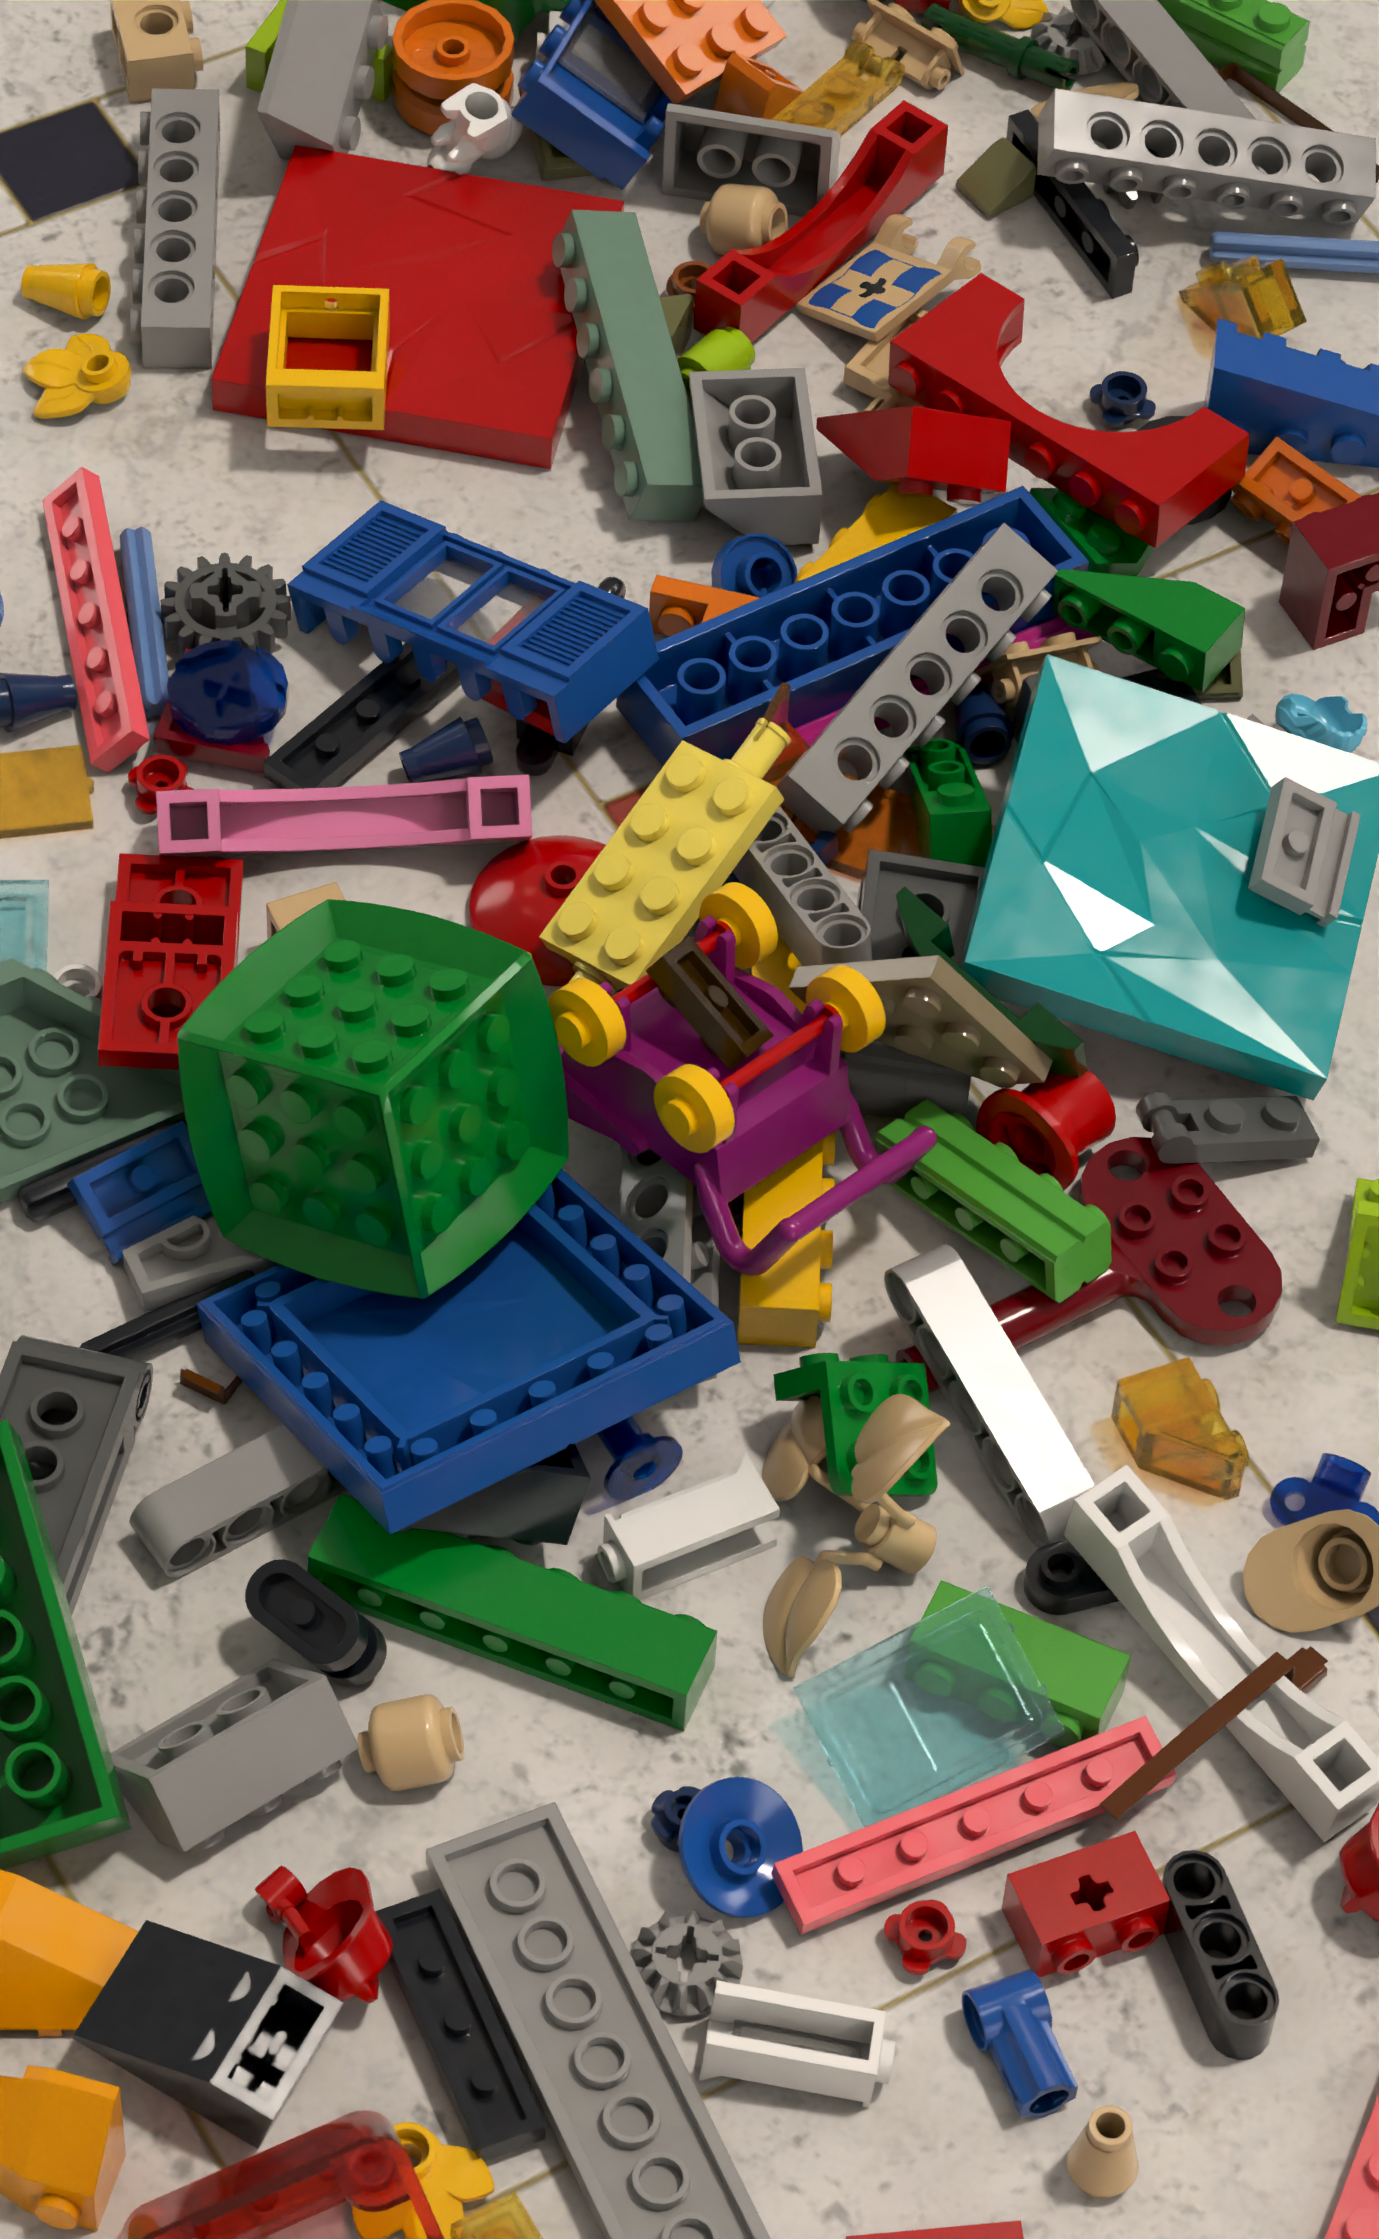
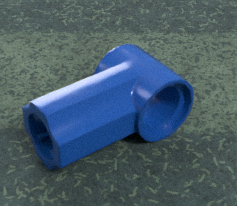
[961,1969,1078,2119]

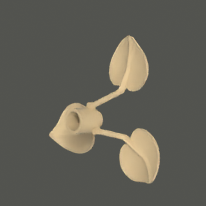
[762,1394,951,1679]

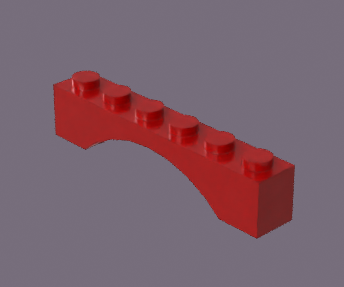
[693,100,948,343]

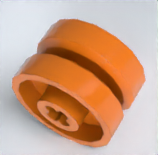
[392,0,515,135]

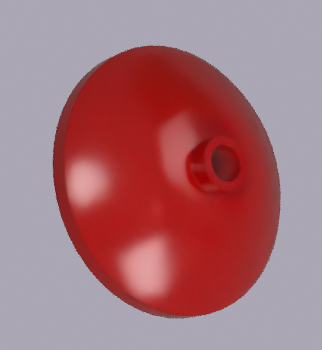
[469,835,606,987]

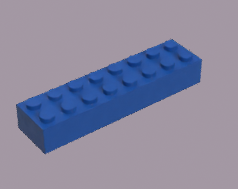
[616,486,1089,766]

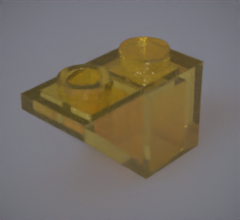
[1179,255,1307,339]
[1111,1357,1249,1500]

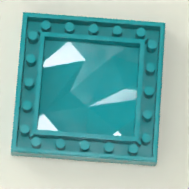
[959,654,1379,1101]

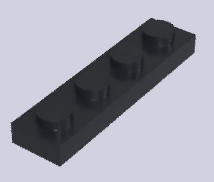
[1006,110,1139,299]
[264,643,460,789]
[376,1889,546,2161]

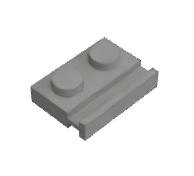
[1248,776,1361,927]

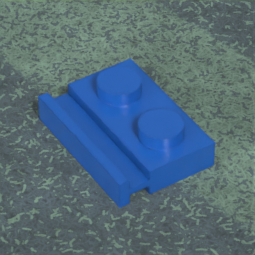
[67,1120,212,1265]

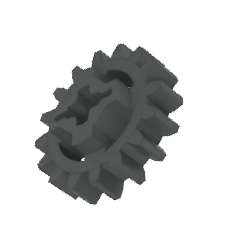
[161,553,291,664]

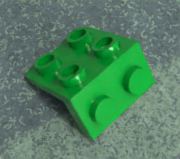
[773,1353,938,1497]

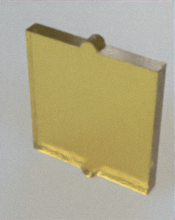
[0,745,94,839]

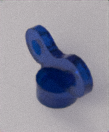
[1270,1453,1379,1525]

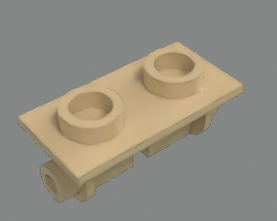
[852,0,965,90]
[975,632,1102,708]

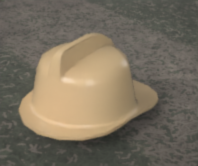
[1242,1509,1379,1633]

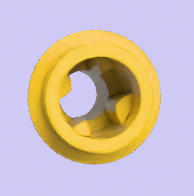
[21,263,111,320]

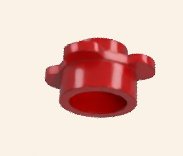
[128,754,194,815]
[884,1900,966,1975]

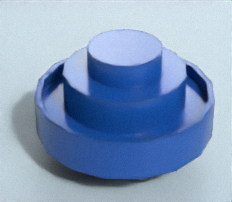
[711,534,797,598]

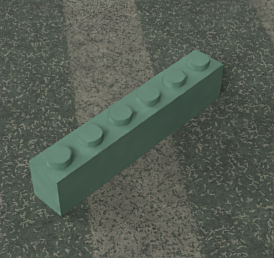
[552,210,704,522]

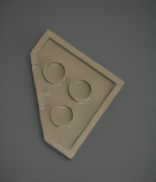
[789,955,1053,1088]

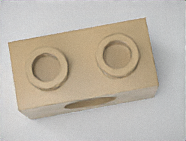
[110,0,203,103]

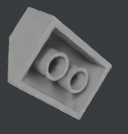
[257,0,388,160]
[662,103,841,217]
[689,368,823,545]
[111,1659,359,1853]

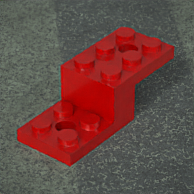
[98,853,244,1070]

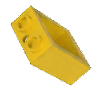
[266,285,390,430]

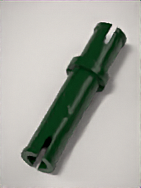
[921,3,1079,90]

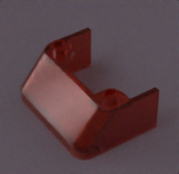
[122,2110,444,2239]

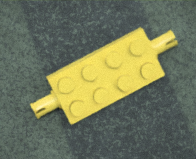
[539,718,791,996]

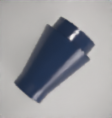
[0,673,77,733]
[954,680,1014,764]
[399,717,494,783]

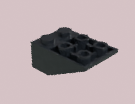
[374,1444,591,1545]
[72,1920,344,2149]

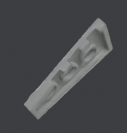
[122,1215,278,1312]

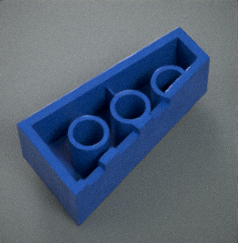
[1204,318,1379,468]

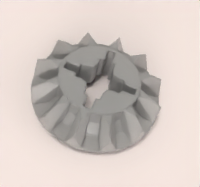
[1030,6,1111,75]
[630,1909,743,2017]

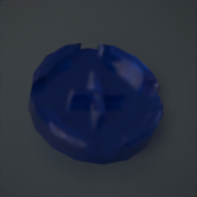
[167,640,289,745]

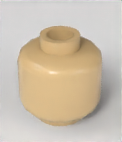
[700,184,788,257]
[358,1694,464,1791]

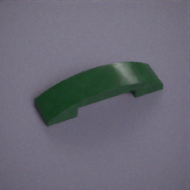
[896,887,1088,1078]

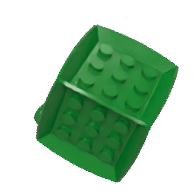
[177,899,569,1299]

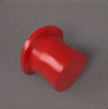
[976,1070,1116,1191]

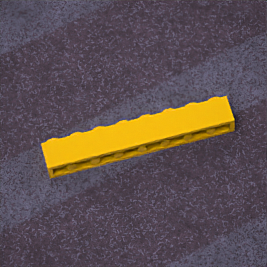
[737,934,836,1348]

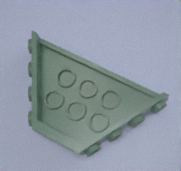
[0,958,186,1204]

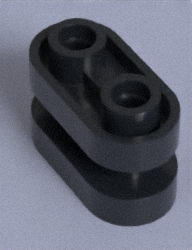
[245,1559,387,1686]

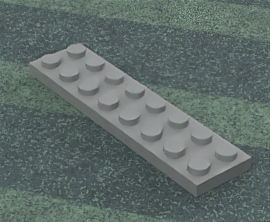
[426,1802,771,2239]

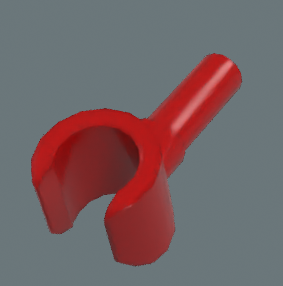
[255,1866,315,1947]

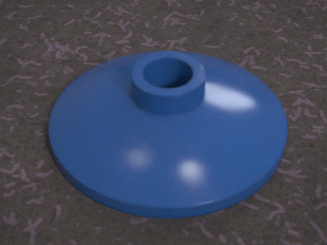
[678,1777,803,1918]

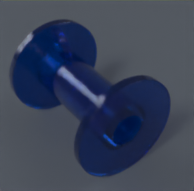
[596,1416,683,1500]

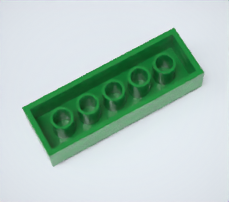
[0,1420,132,1870]

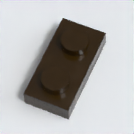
[646,936,774,1071]

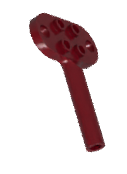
[895,1137,1282,1394]

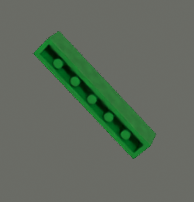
[307,1493,717,1731]

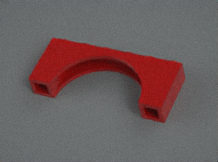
[888,273,1250,549]

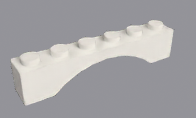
[1064,1464,1379,1842]

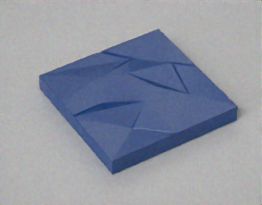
[196,1169,741,1535]

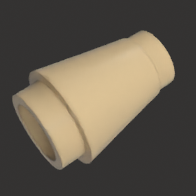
[1067,2106,1139,2198]

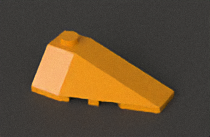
[0,1870,139,2037]
[0,2065,126,2231]

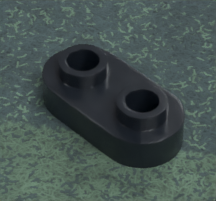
[1024,1540,1119,1615]

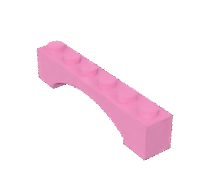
[156,775,532,857]

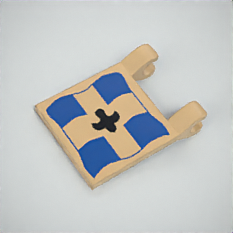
[796,214,981,343]

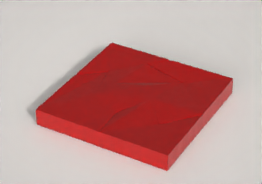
[211,145,624,469]

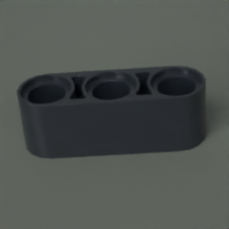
[1162,1850,1279,2060]

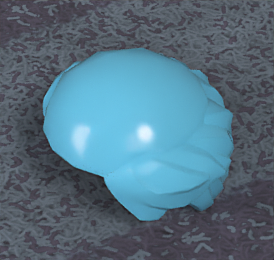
[1275,694,1367,753]

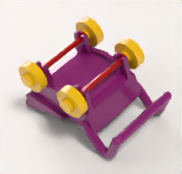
[548,882,937,1276]

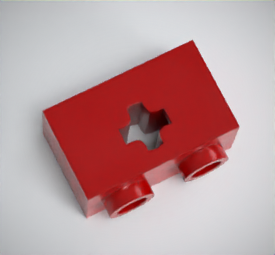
[1001,1831,1171,1978]

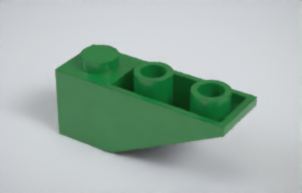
[1053,569,1245,692]
[903,739,992,868]

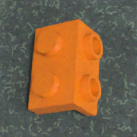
[1231,436,1361,546]

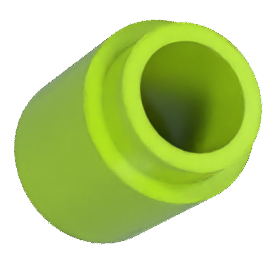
[677,327,755,403]

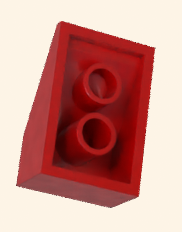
[816,406,1011,504]

